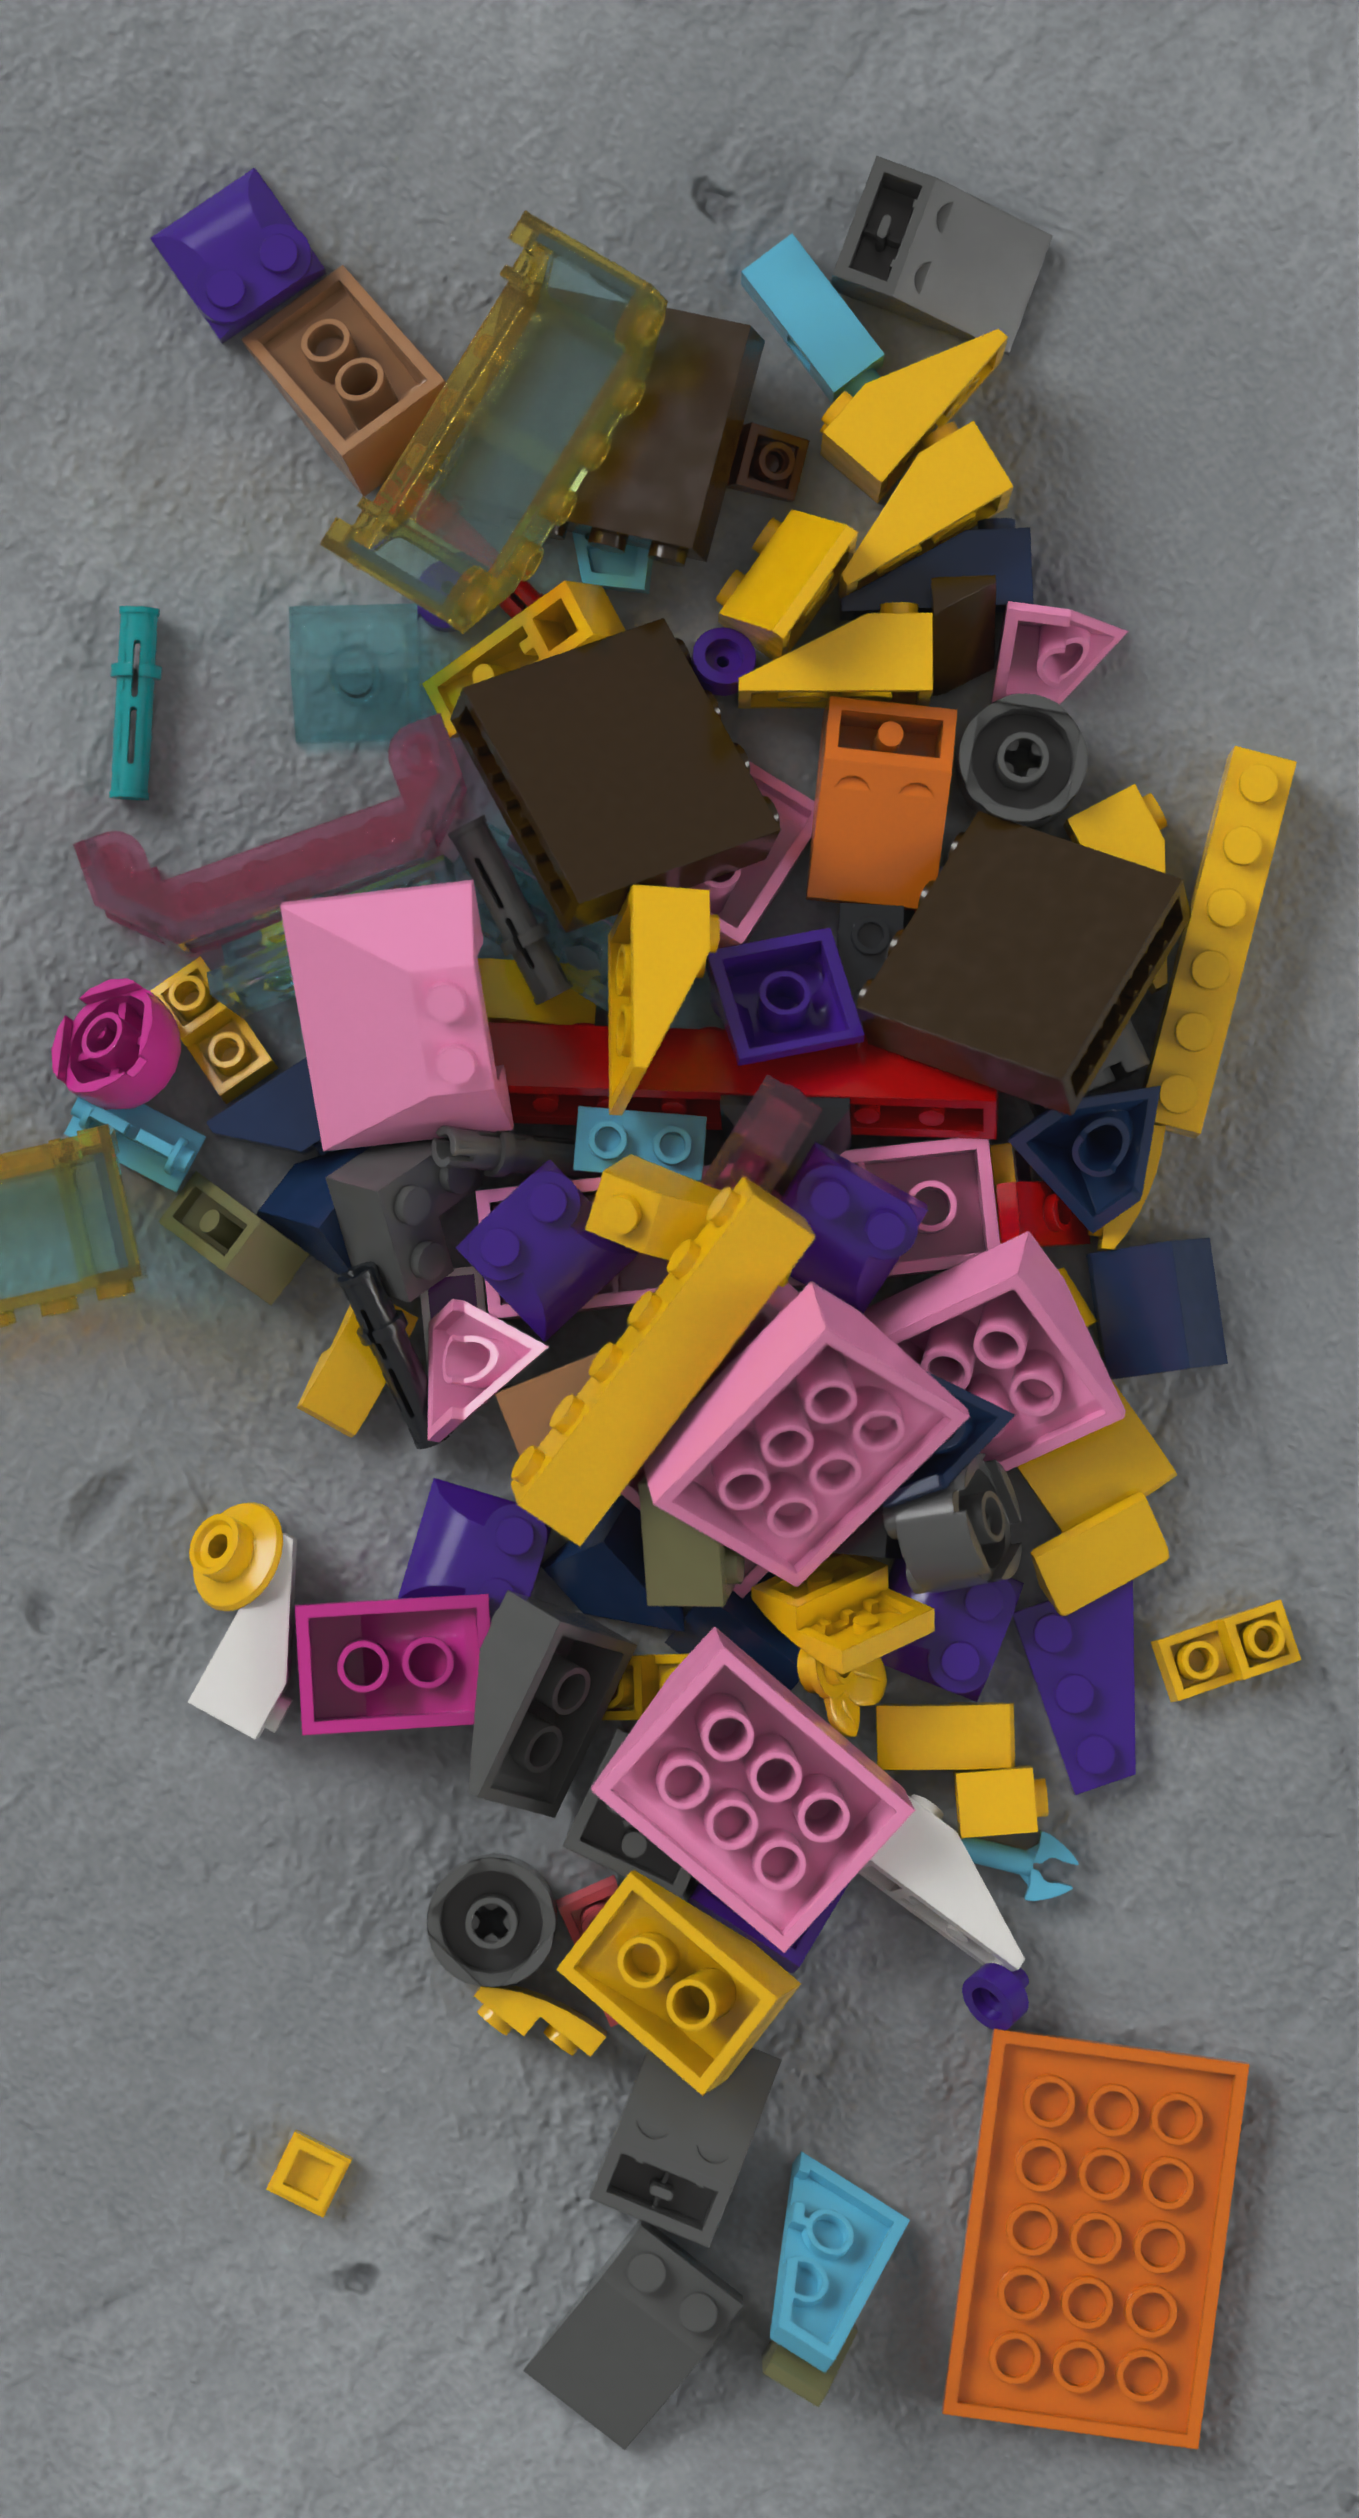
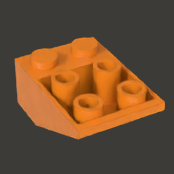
[806,696,957,911]

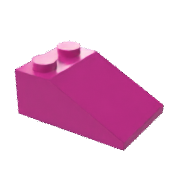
[295,1594,490,1735]

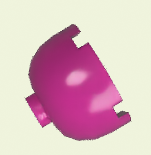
[51,978,181,1110]

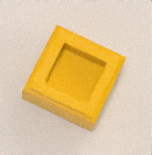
[266,2129,353,2218]

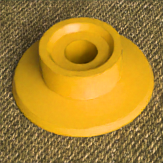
[189,1502,283,1611]

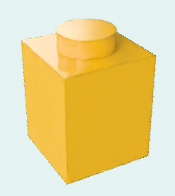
[953,1765,1049,1838]

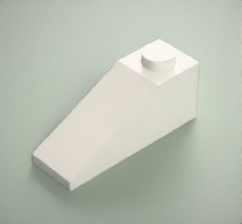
[188,1533,297,1739]
[858,1794,1025,1972]

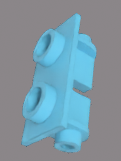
[64,1097,206,1193]
[573,1106,707,1181]

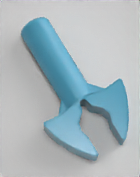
[960,1830,1079,1901]

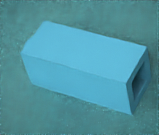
[741,233,885,403]

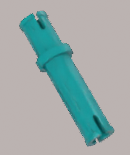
[109,606,162,801]

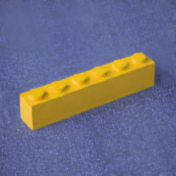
[1142,746,1297,1138]
[510,1176,815,1546]

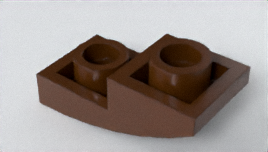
[726,422,810,502]

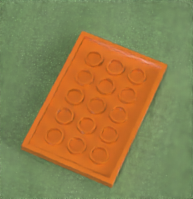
[942,2028,1250,2449]

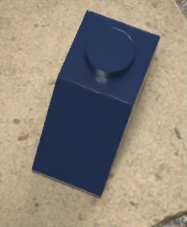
[206,1057,334,1157]

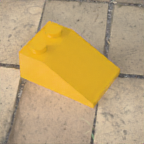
[820,329,1008,504]
[838,420,1014,599]
[715,509,858,660]
[738,602,933,709]
[608,885,720,1116]
[556,1870,801,2096]

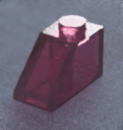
[700,1074,823,1194]

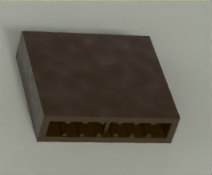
[452,275,765,567]
[450,618,781,933]
[857,811,1191,1116]

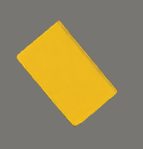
[1030,1491,1170,1616]

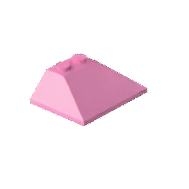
[280,880,514,1151]

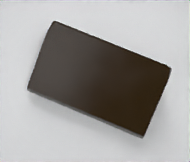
[931,575,996,696]

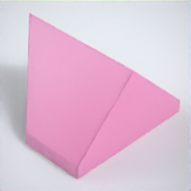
[991,601,1129,705]
[428,1299,549,1442]

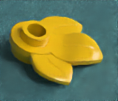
[797,1649,887,1737]

